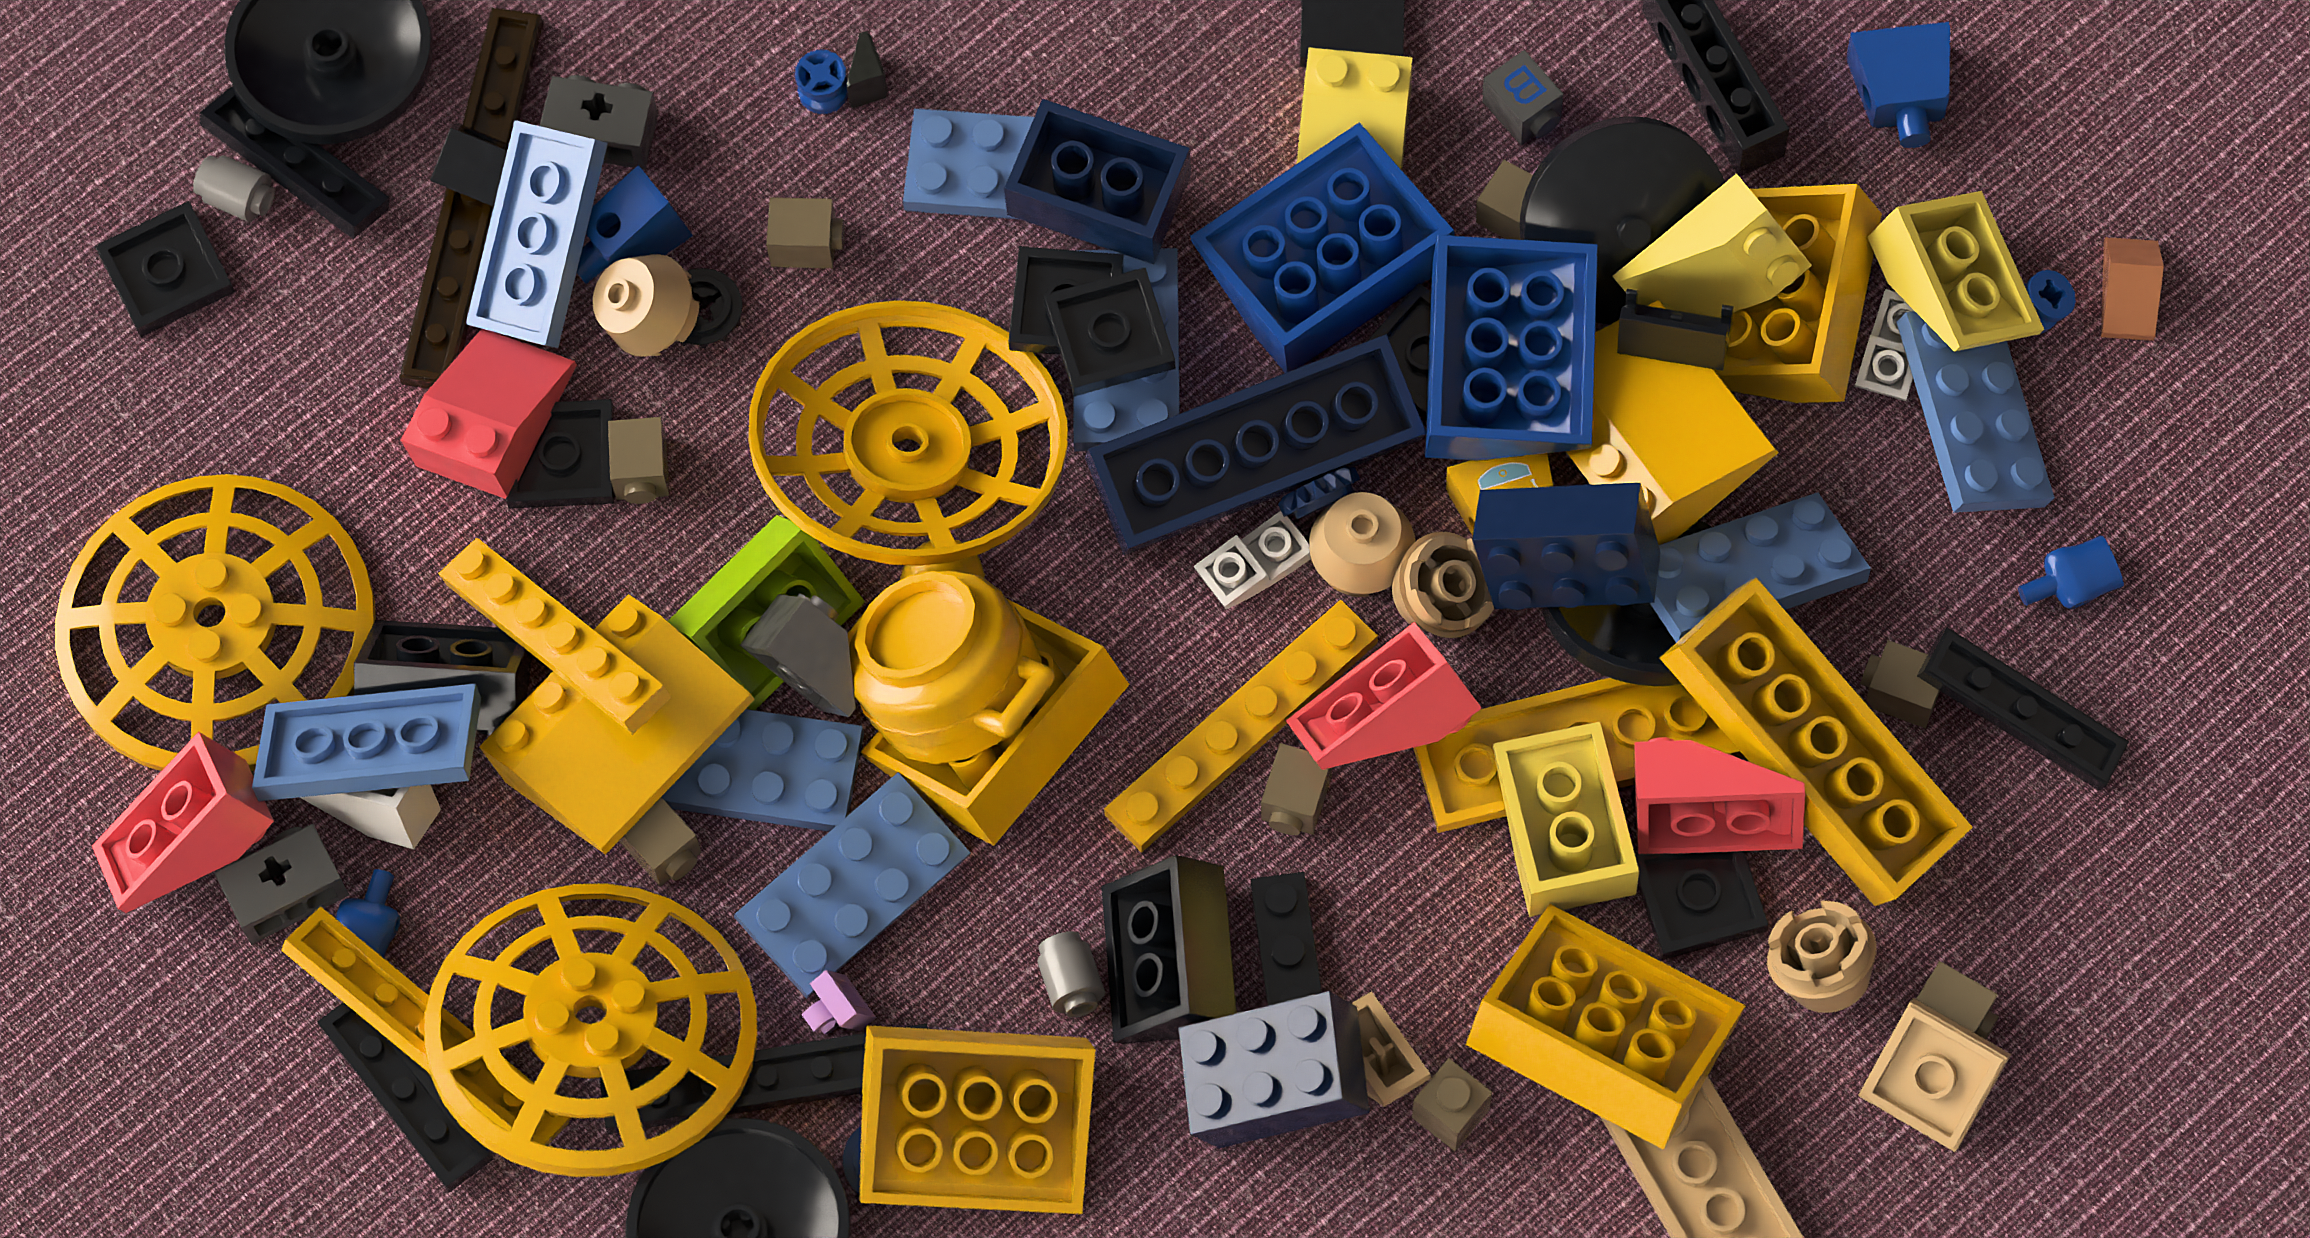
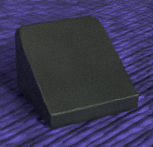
[847,31,888,108]

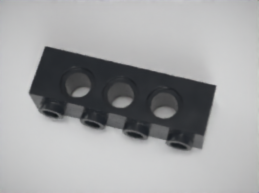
[1642,0,1789,177]

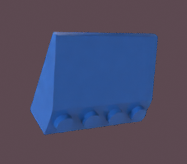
[1190,122,1454,373]
[1425,235,1598,461]

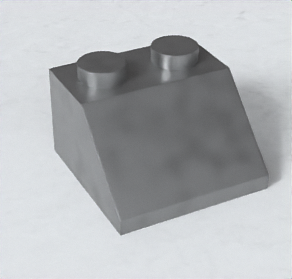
[739,593,856,717]

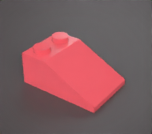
[401,329,577,499]
[1285,622,1482,770]
[92,732,274,913]
[1634,737,1805,854]

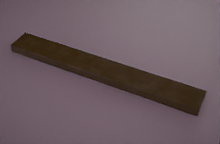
[399,7,544,389]

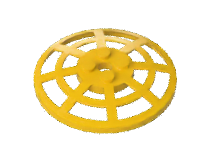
[748,300,1068,566]
[55,474,376,771]
[424,883,757,1177]

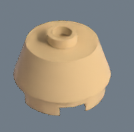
[593,254,699,357]
[1309,492,1416,597]
[1392,532,1494,638]
[1767,901,1876,1013]

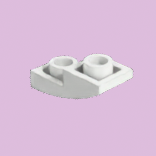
[1855,289,1915,401]
[1194,511,1311,609]

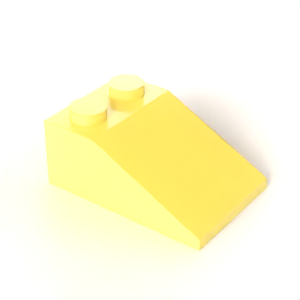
[1297,48,1412,170]
[1612,174,1812,318]
[1867,191,2044,352]
[1493,722,1639,917]

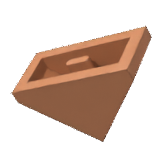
[2101,237,2164,341]

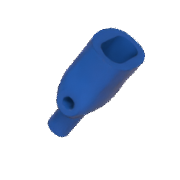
[2018,535,2124,610]
[336,869,400,958]

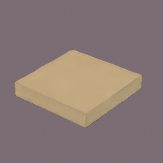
[1858,998,2011,1152]

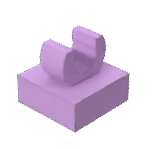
[802,970,876,1035]

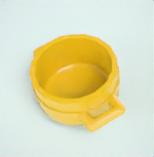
[847,570,1055,764]

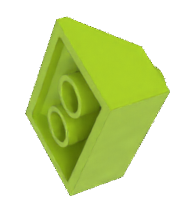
[668,515,865,710]

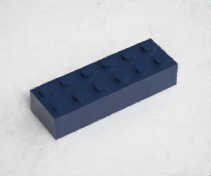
[1084,334,1426,556]

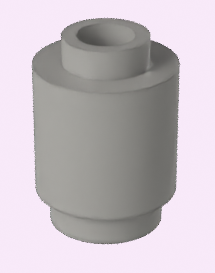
[193,155,275,222]
[1037,931,1105,1018]

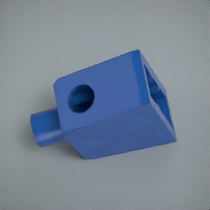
[1846,22,1950,148]
[576,165,693,284]

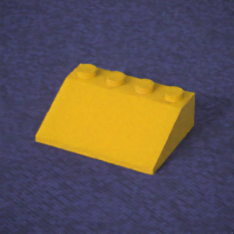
[1714,184,1882,403]
[1566,300,1779,545]
[479,594,755,855]
[861,598,1130,846]
[1466,904,1746,1150]
[860,1025,1096,1214]

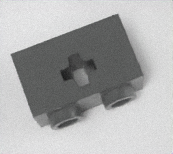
[540,75,659,170]
[214,824,349,945]

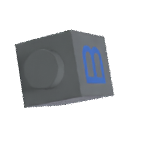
[1482,50,1563,145]

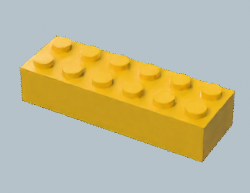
[1660,578,1973,906]

